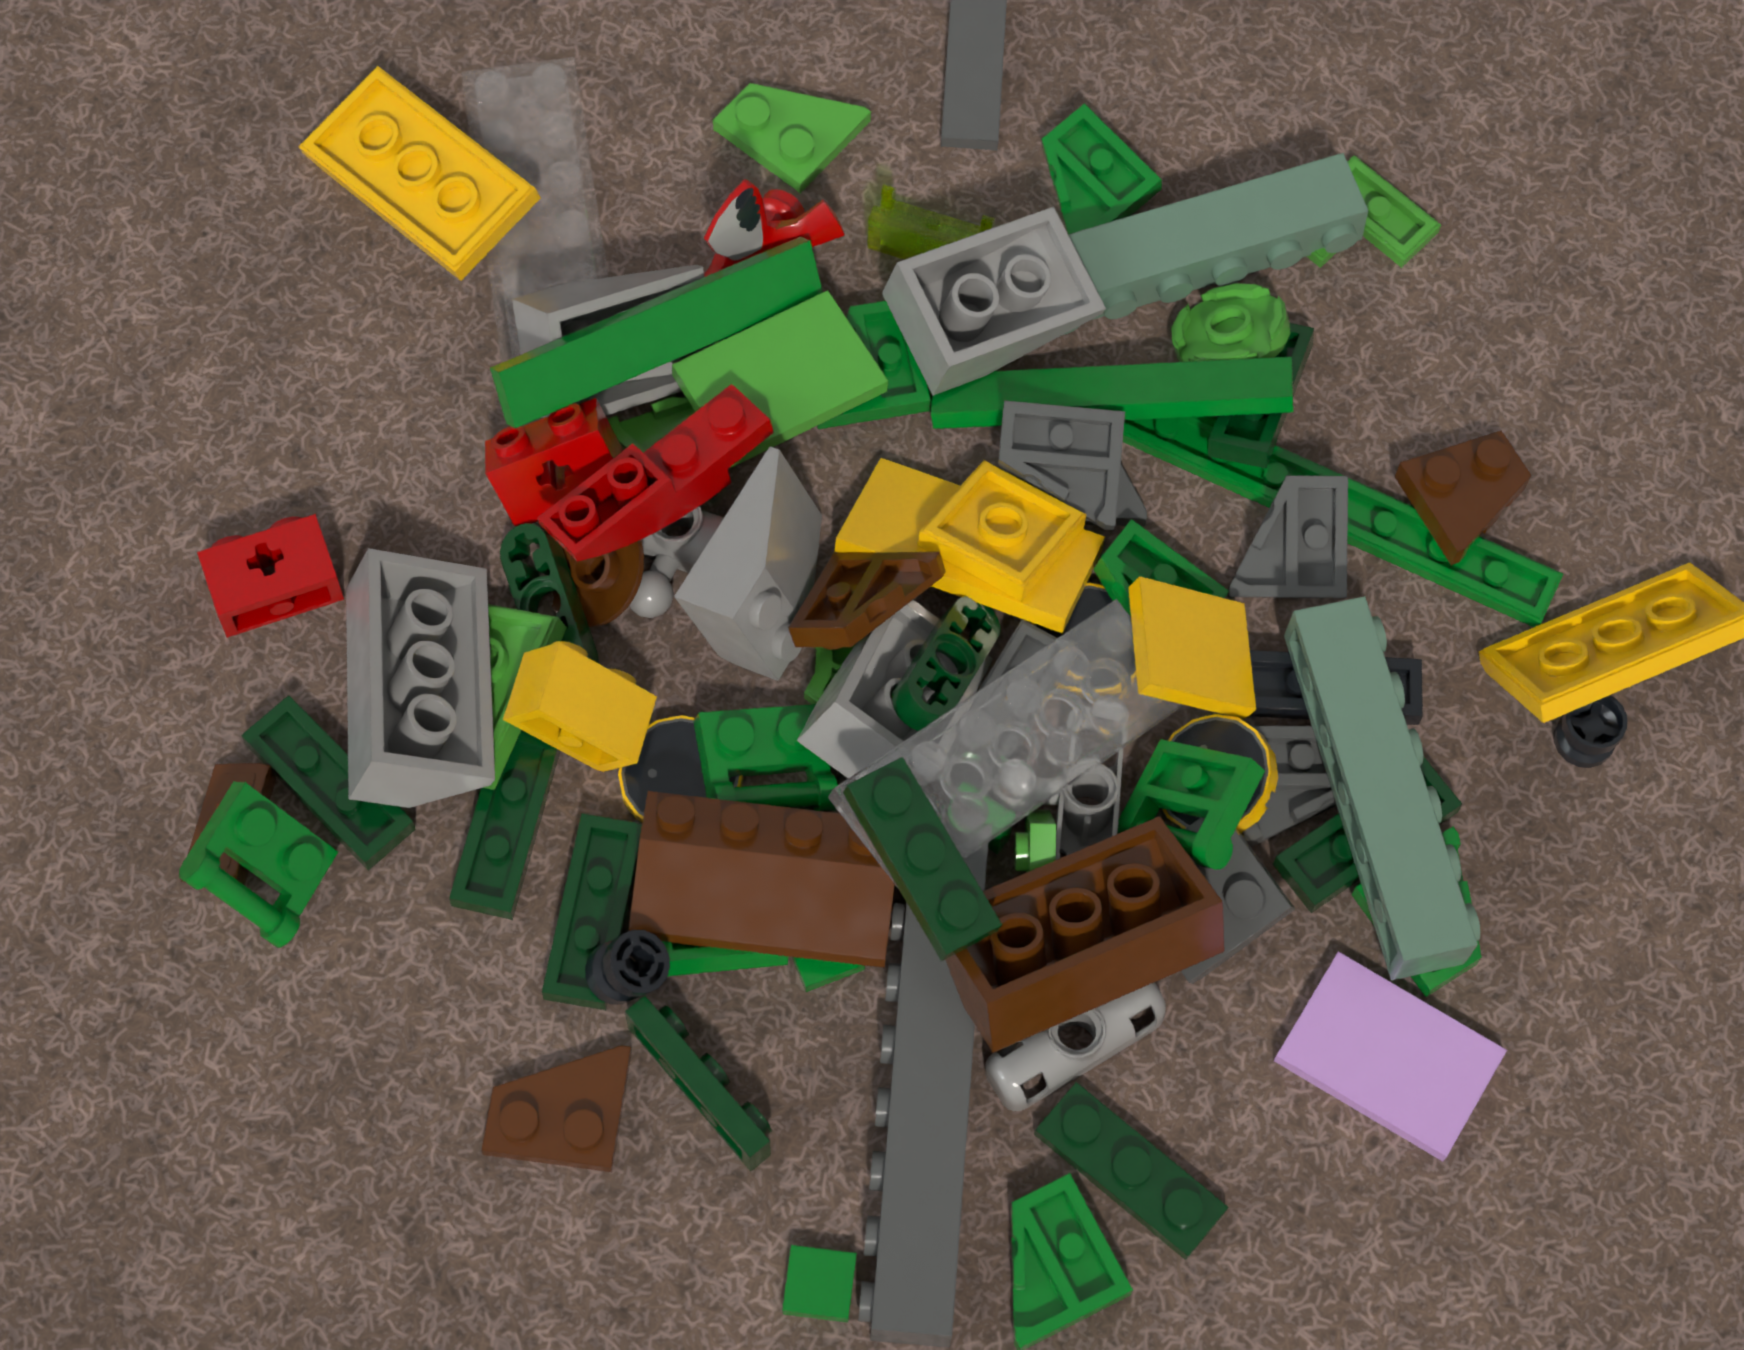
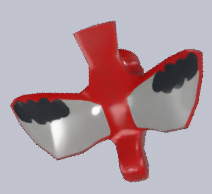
[704,179,845,277]

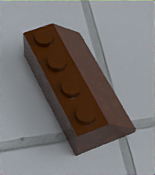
[629,791,895,968]
[945,816,1224,1053]

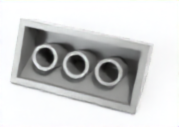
[346,548,495,808]

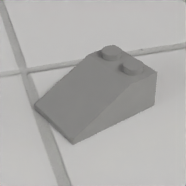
[882,206,1106,395]
[512,265,713,418]
[674,446,822,681]
[797,600,992,790]

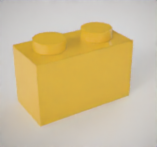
[503,641,657,772]

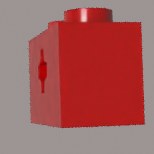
[485,398,623,527]
[197,514,344,638]

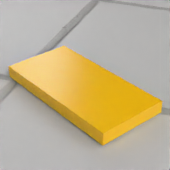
[298,66,541,281]
[834,458,1105,633]
[1479,562,1744,723]

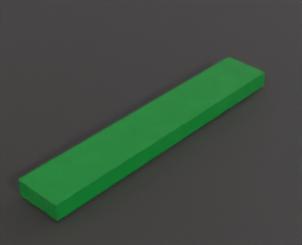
[490,237,823,428]
[931,357,1293,429]

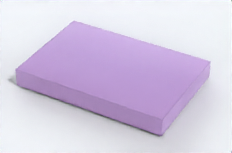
[1274,952,1507,1161]

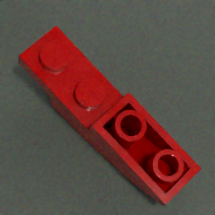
[537,384,774,562]

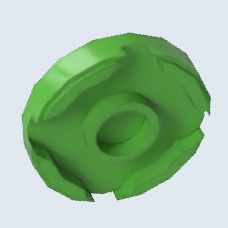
[1171,283,1291,362]

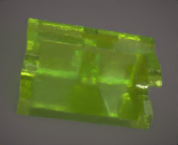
[867,184,995,260]

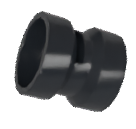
[1554,695,1627,768]
[585,930,670,1005]

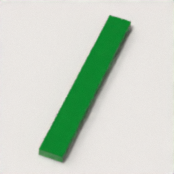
[1123,416,1563,627]

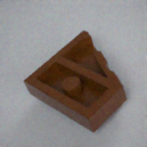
[1394,430,1531,565]
[788,552,946,650]
[482,1045,632,1172]

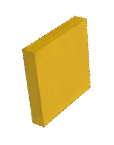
[918,460,1087,602]
[1128,577,1256,719]

